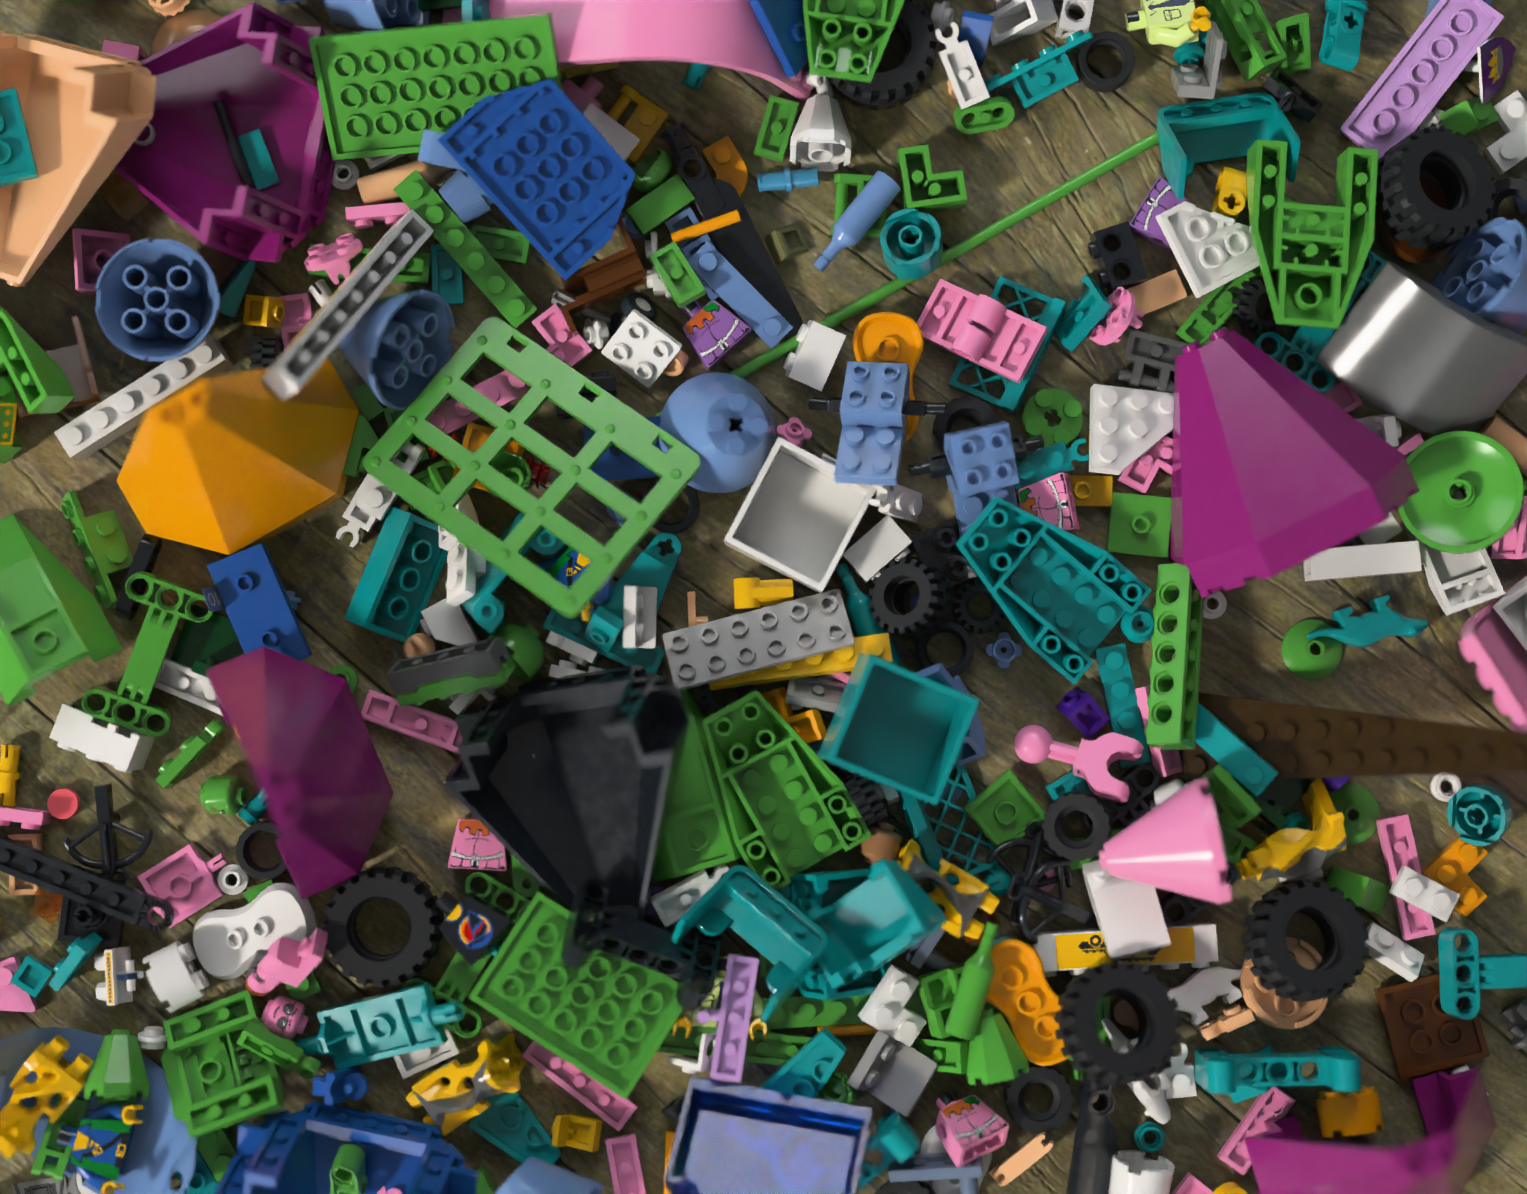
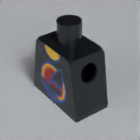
[435,891,513,966]

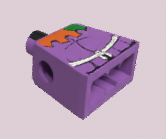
[1129,176,1192,249]
[679,299,751,372]

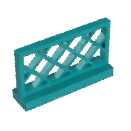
[948,276,1066,416]
[896,762,1001,890]

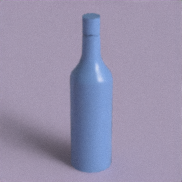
[813,171,901,272]

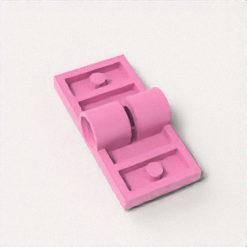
[917,279,1048,384]

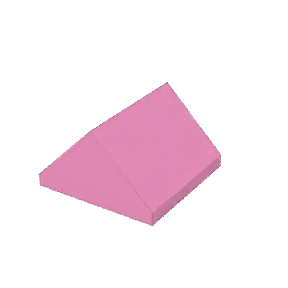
[72,228,131,297]

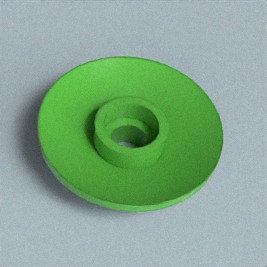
[1281,619,1342,680]
[1328,784,1380,845]

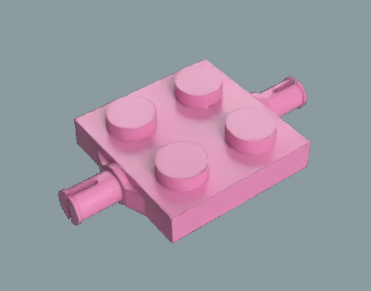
[137,843,228,929]

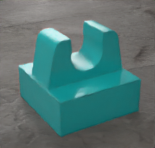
[10,954,55,998]

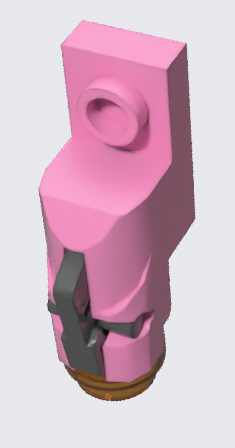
[245,928,328,997]

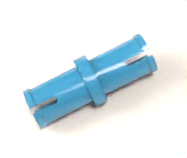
[757,167,819,193]

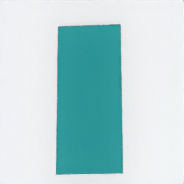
[238,129,280,191]

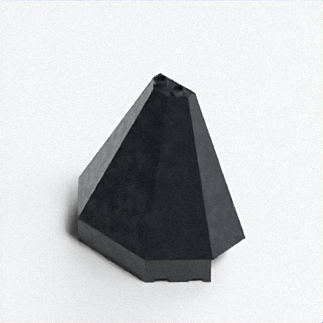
[443,665,690,921]

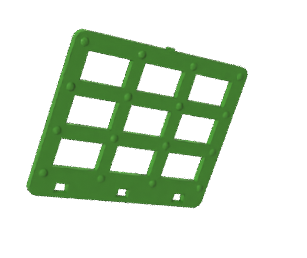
[363,317,701,617]

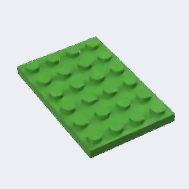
[468,891,684,1100]

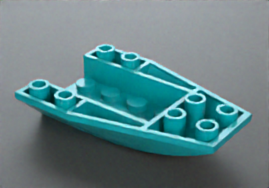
[955,496,1152,685]

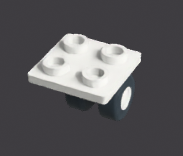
[601,292,682,388]

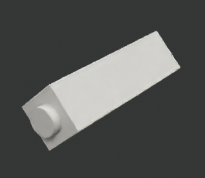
[1303,541,1424,582]

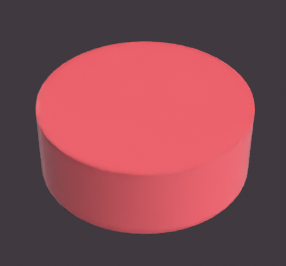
[47,788,81,819]

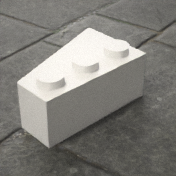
[49,703,155,774]

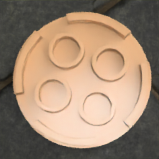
[1240,937,1329,1030]

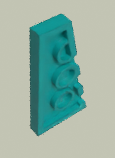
[739,1027,847,1150]

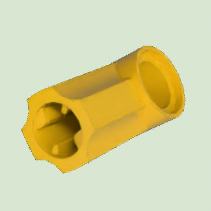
[733,578,793,610]

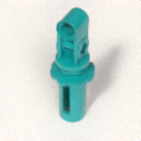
[1319,0,1368,72]

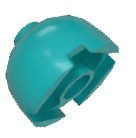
[1447,783,1513,846]

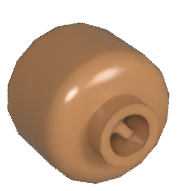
[859,820,902,864]

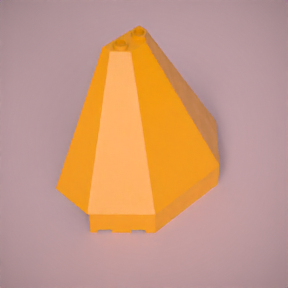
[116,358,361,556]

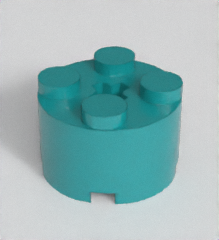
[880,208,943,280]

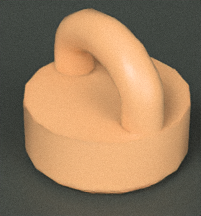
[662,349,689,377]
[403,633,435,658]

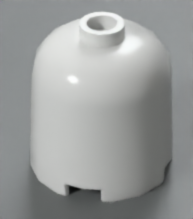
[1109,1150,1175,1194]

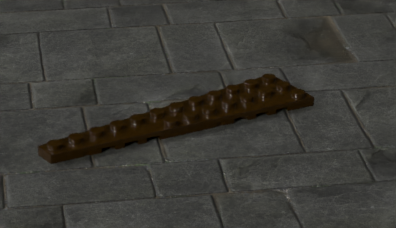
[1182,692,1527,781]

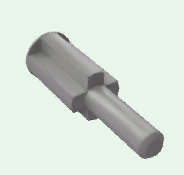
[551,288,611,326]

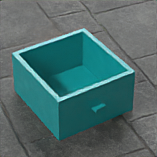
[817,652,980,806]

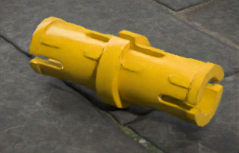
[0,744,21,807]

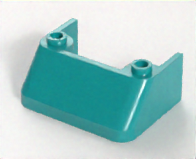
[1157,92,1301,199]
[671,865,828,1022]

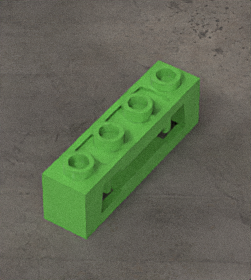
[1203,0,1287,82]

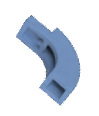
[916,663,986,766]

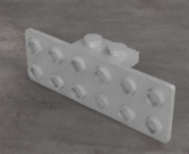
[662,589,854,691]

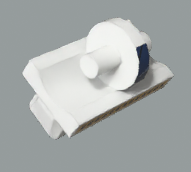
[94,946,144,1006]

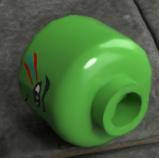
[200,775,249,815]

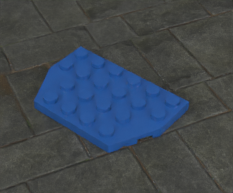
[438,79,636,281]

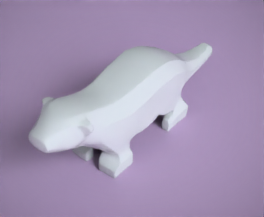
[1167,966,1242,1025]
[1101,1018,1172,1124]

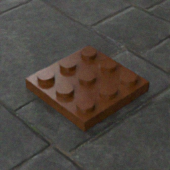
[1374,966,1490,1080]

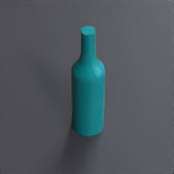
[835,563,902,665]

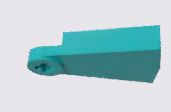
[603,533,682,631]

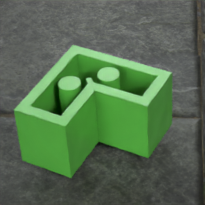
[896,144,967,213]

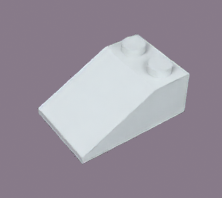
[1082,860,1171,961]

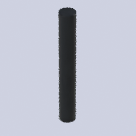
[213,98,255,187]

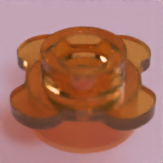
[29,888,63,923]

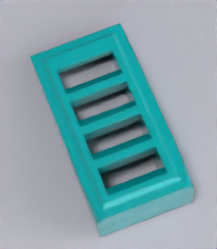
[218,260,256,318]

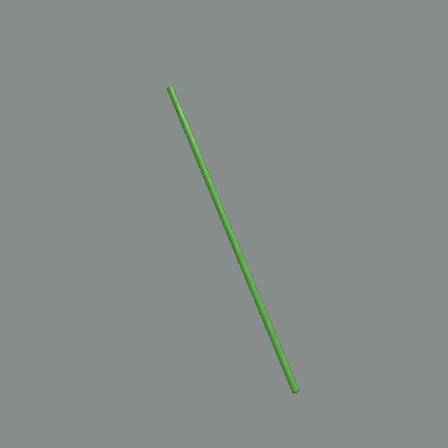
[656,131,1159,416]

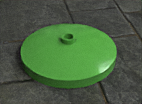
[1398,431,1524,554]

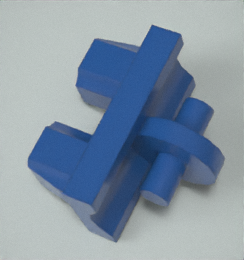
[312,1066,369,1105]

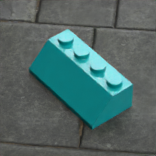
[344,506,448,643]

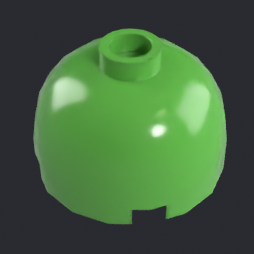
[487,624,545,682]

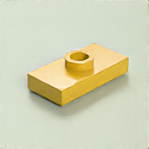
[1069,475,1113,507]

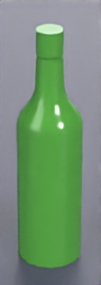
[944,922,999,1041]

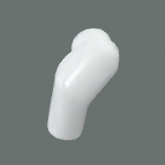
[806,70,833,97]

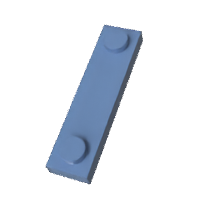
[688,241,793,349]

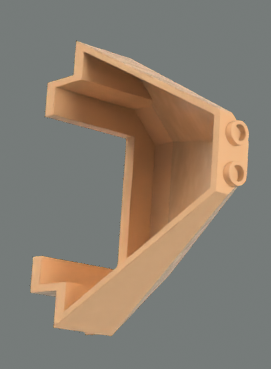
[0,30,157,287]

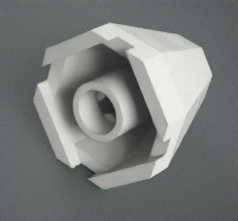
[790,93,851,172]

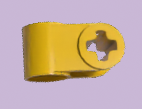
[1211,166,1247,222]

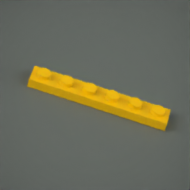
[709,633,893,691]

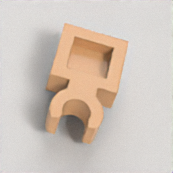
[1198,1003,1255,1040]

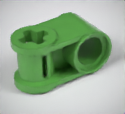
[329,1144,368,1194]

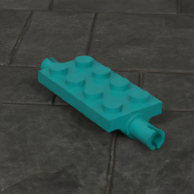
[294,982,464,1070]

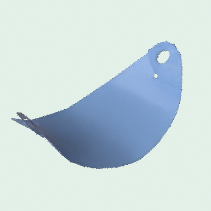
[0,1027,197,1194]

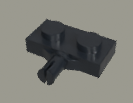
[1262,67,1324,123]

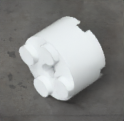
[142,940,210,1013]

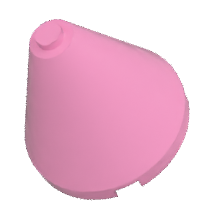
[1099,778,1232,904]

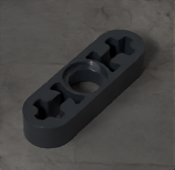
[114,534,163,621]

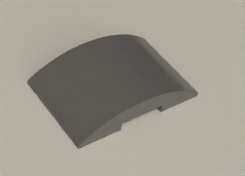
[1315,261,1527,436]

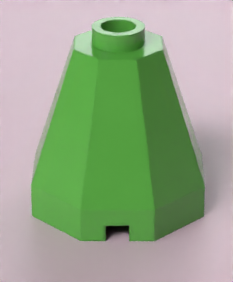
[965,1007,1030,1085]
[84,1029,149,1103]

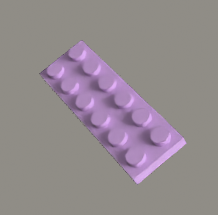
[1338,0,1504,161]

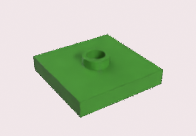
[1106,492,1171,559]
[962,769,1045,856]

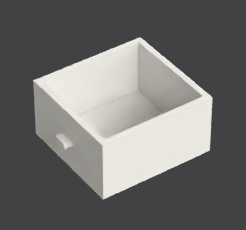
[724,436,876,594]

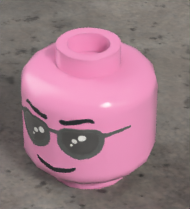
[260,996,309,1040]

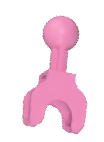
[1014,725,1144,803]

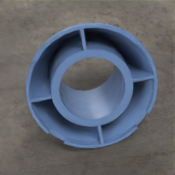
[495,1156,605,1194]

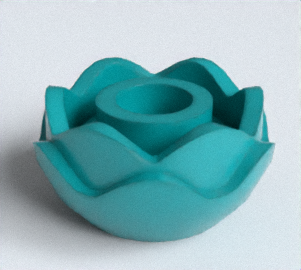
[1120,605,1155,643]

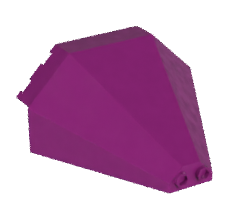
[114,2,336,262]
[1170,327,1420,598]
[205,646,393,900]
[1244,1067,1497,1194]

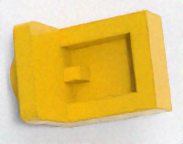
[243,294,285,329]
[551,1113,603,1152]

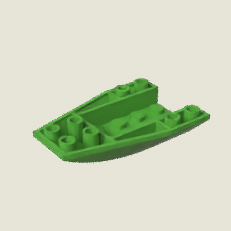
[802,0,905,83]
[0,514,123,707]
[653,689,742,883]
[702,690,872,890]

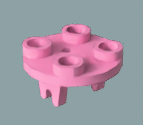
[304,233,363,284]
[1089,287,1144,346]

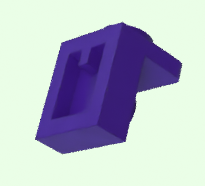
[1056,687,1110,740]

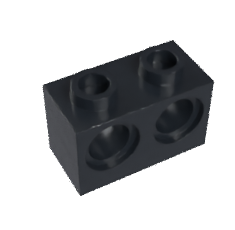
[1087,221,1148,294]

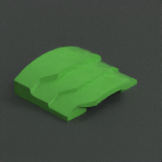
[160,989,284,1139]

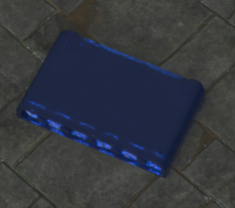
[664,1076,873,1194]

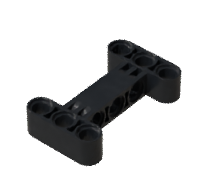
[1080,764,1237,927]
[561,878,722,1010]

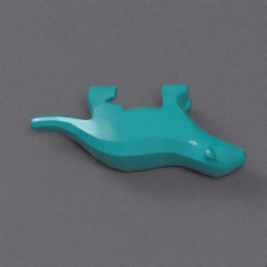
[1307,595,1428,648]

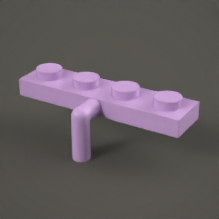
[697,953,759,1083]

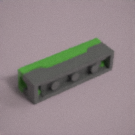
[385,636,515,706]

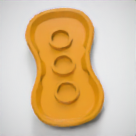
[853,312,924,443]
[986,939,1070,1066]

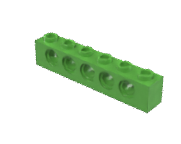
[1145,563,1204,750]

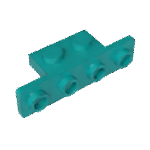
[984,30,1093,109]

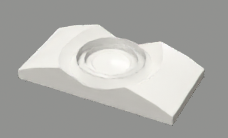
[1404,490,1505,616]

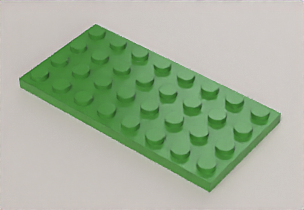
[308,13,563,161]

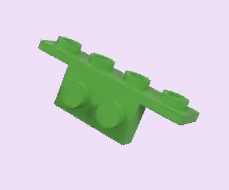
[61,490,133,610]

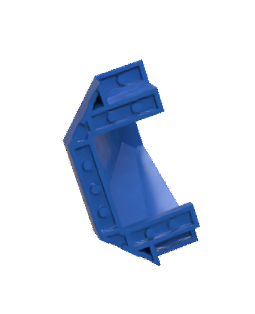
[213,1101,478,1194]

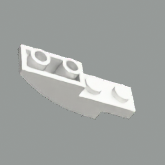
[438,493,486,607]

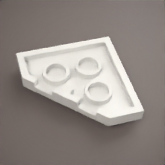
[1155,201,1260,298]
[1089,384,1174,475]

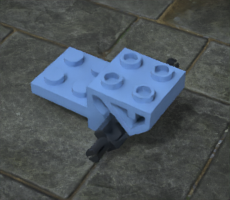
[808,361,946,486]
[908,421,1044,537]

